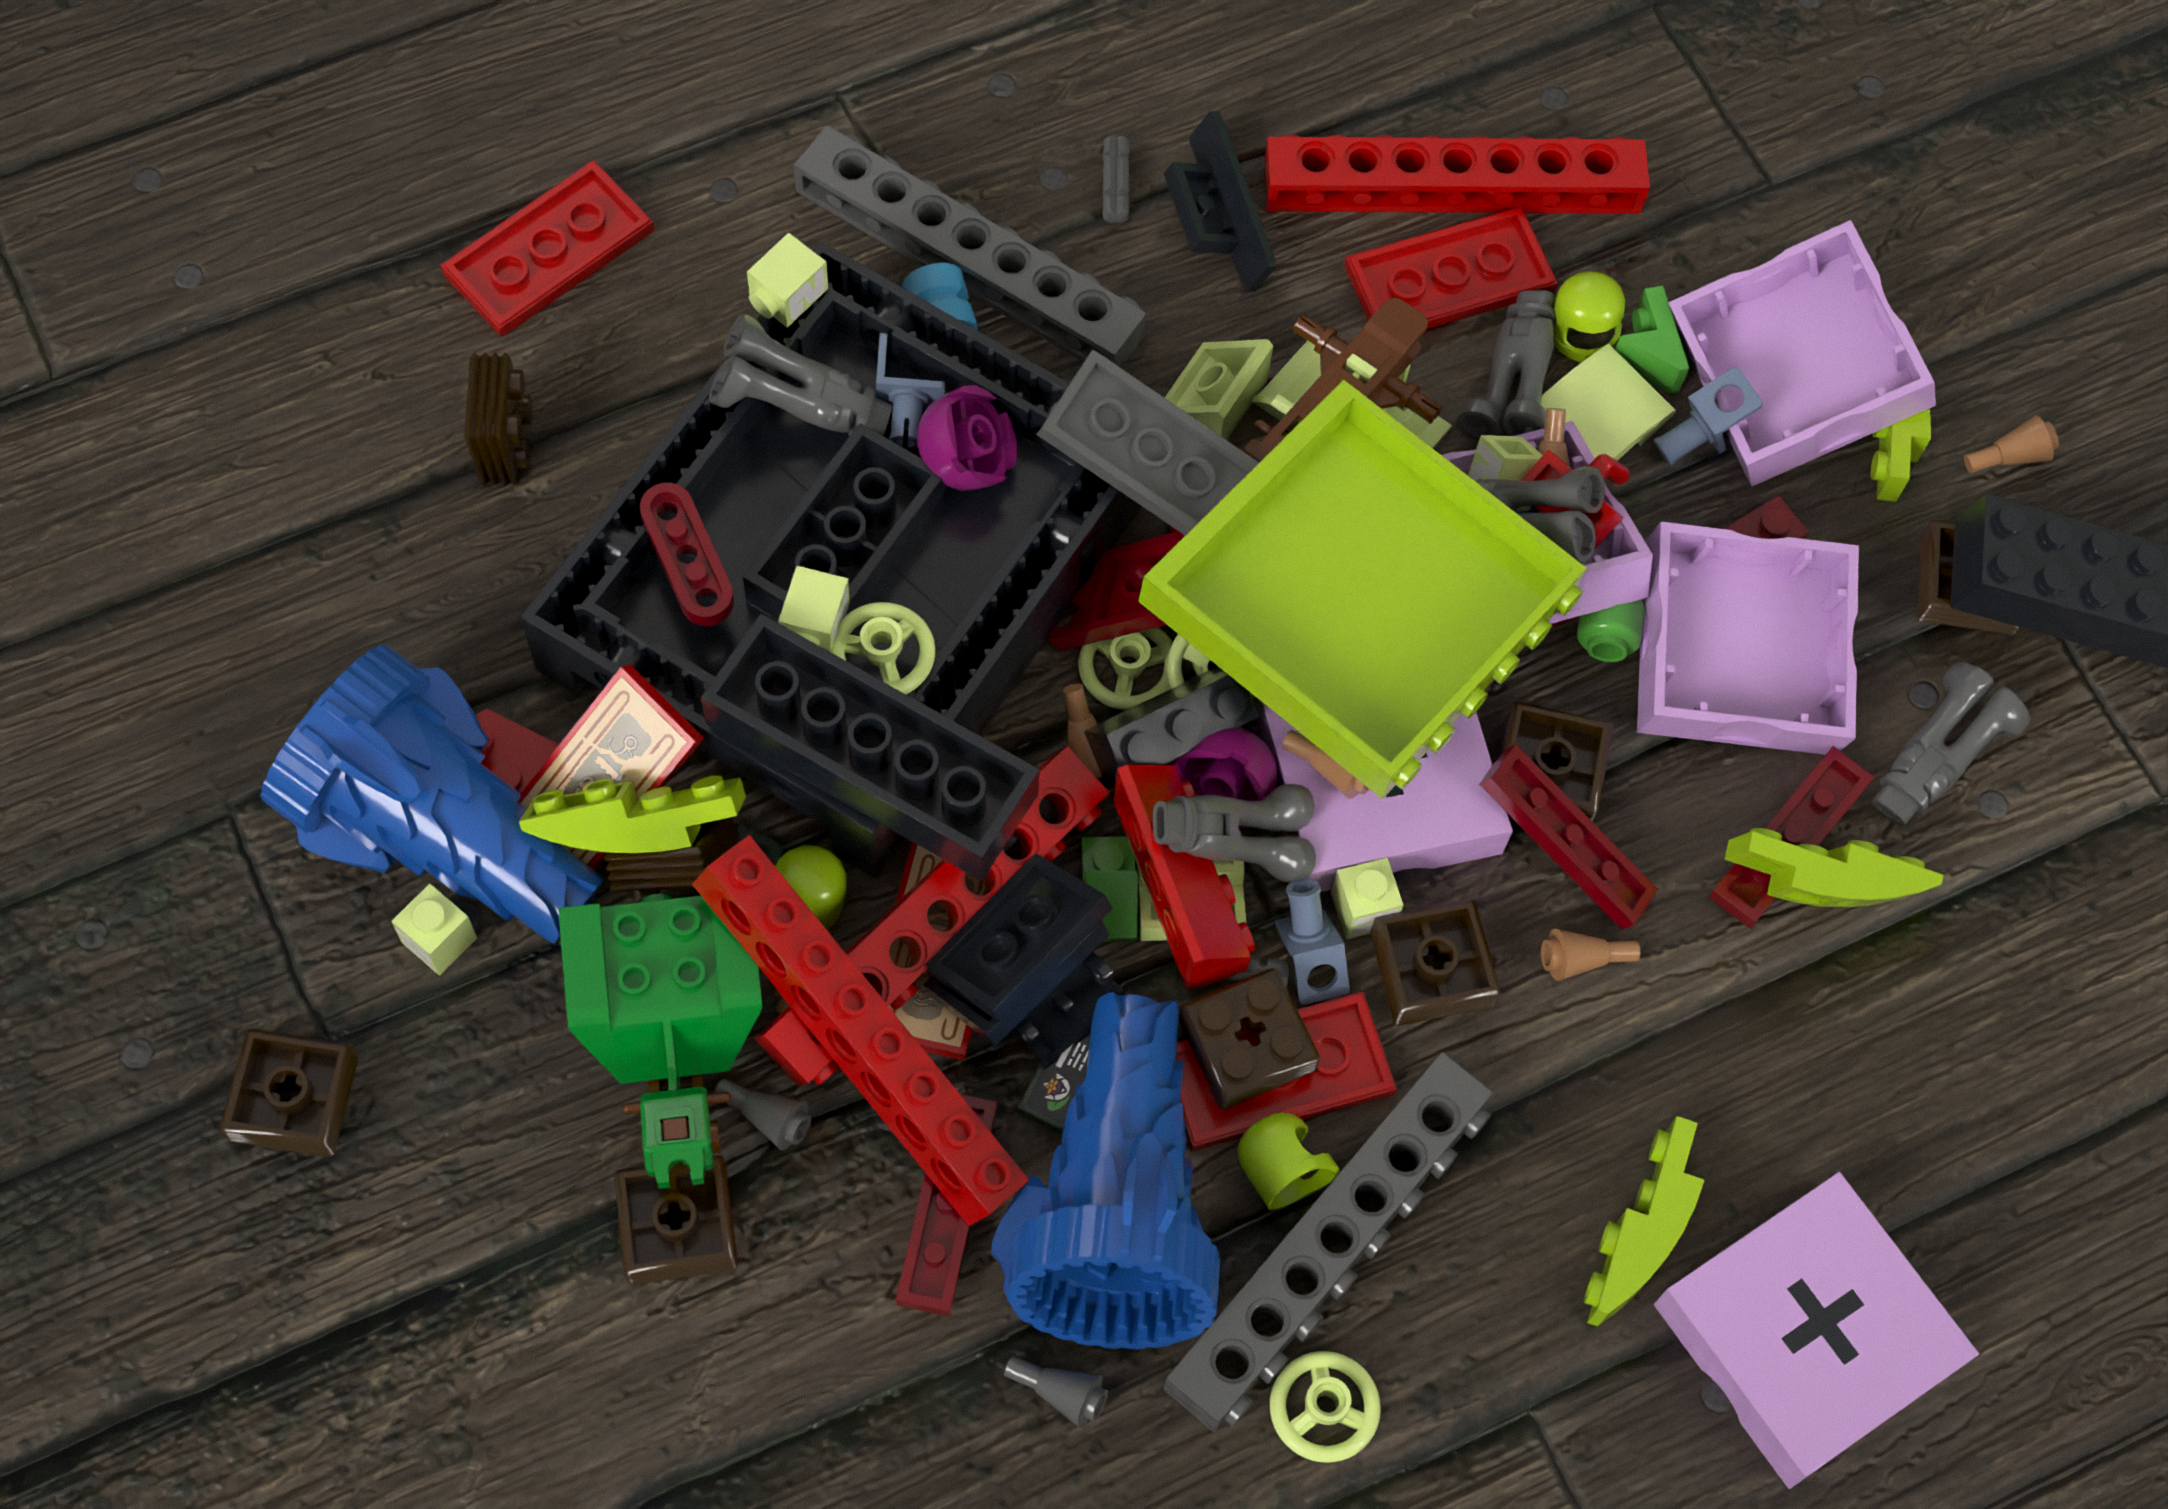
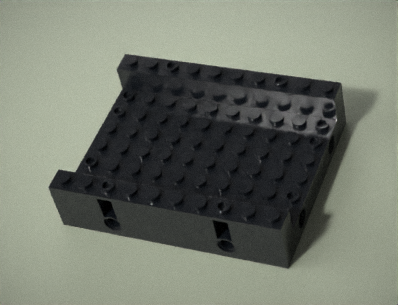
[520,240,1142,879]

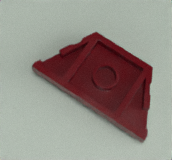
[1048,531,1185,651]

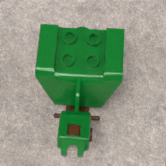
[558,894,763,1189]

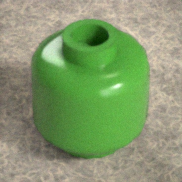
[1577,600,1646,662]

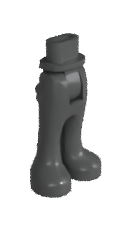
[1456,290,1556,441]
[709,314,892,436]
[1475,467,1605,563]
[1871,662,2031,826]
[1153,784,1316,883]

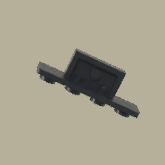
[1164,111,1277,292]

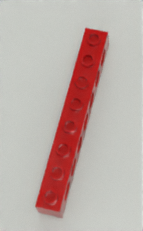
[1263,134,1650,214]
[754,746,1110,1086]
[692,835,1029,1226]

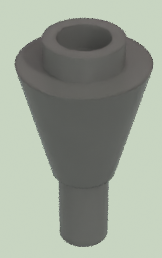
[714,1078,811,1150]
[1004,1355,1108,1428]

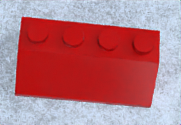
[1113,765,1255,992]

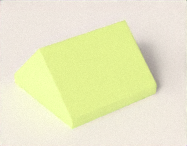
[1165,339,1273,440]

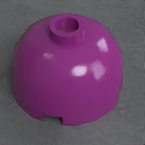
[917,385,1017,491]
[1174,727,1279,828]

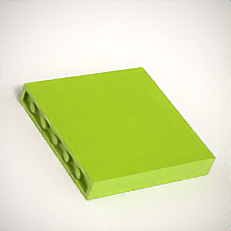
[1138,380,1587,799]

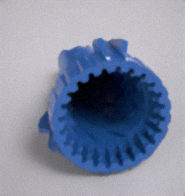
[260,644,605,944]
[991,992,1220,1349]

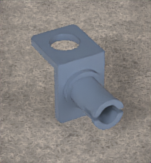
[875,333,945,450]
[1654,367,1763,466]
[1275,878,1350,1005]

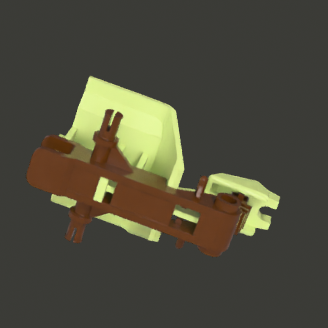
[1243,298,1452,463]

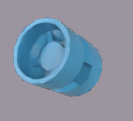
[901,263,979,331]

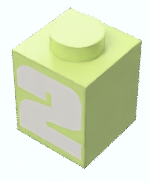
[747,233,828,328]
[1468,435,1543,512]
[778,566,850,651]
[1330,858,1404,940]
[391,884,477,976]

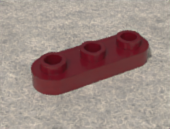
[640,483,734,626]

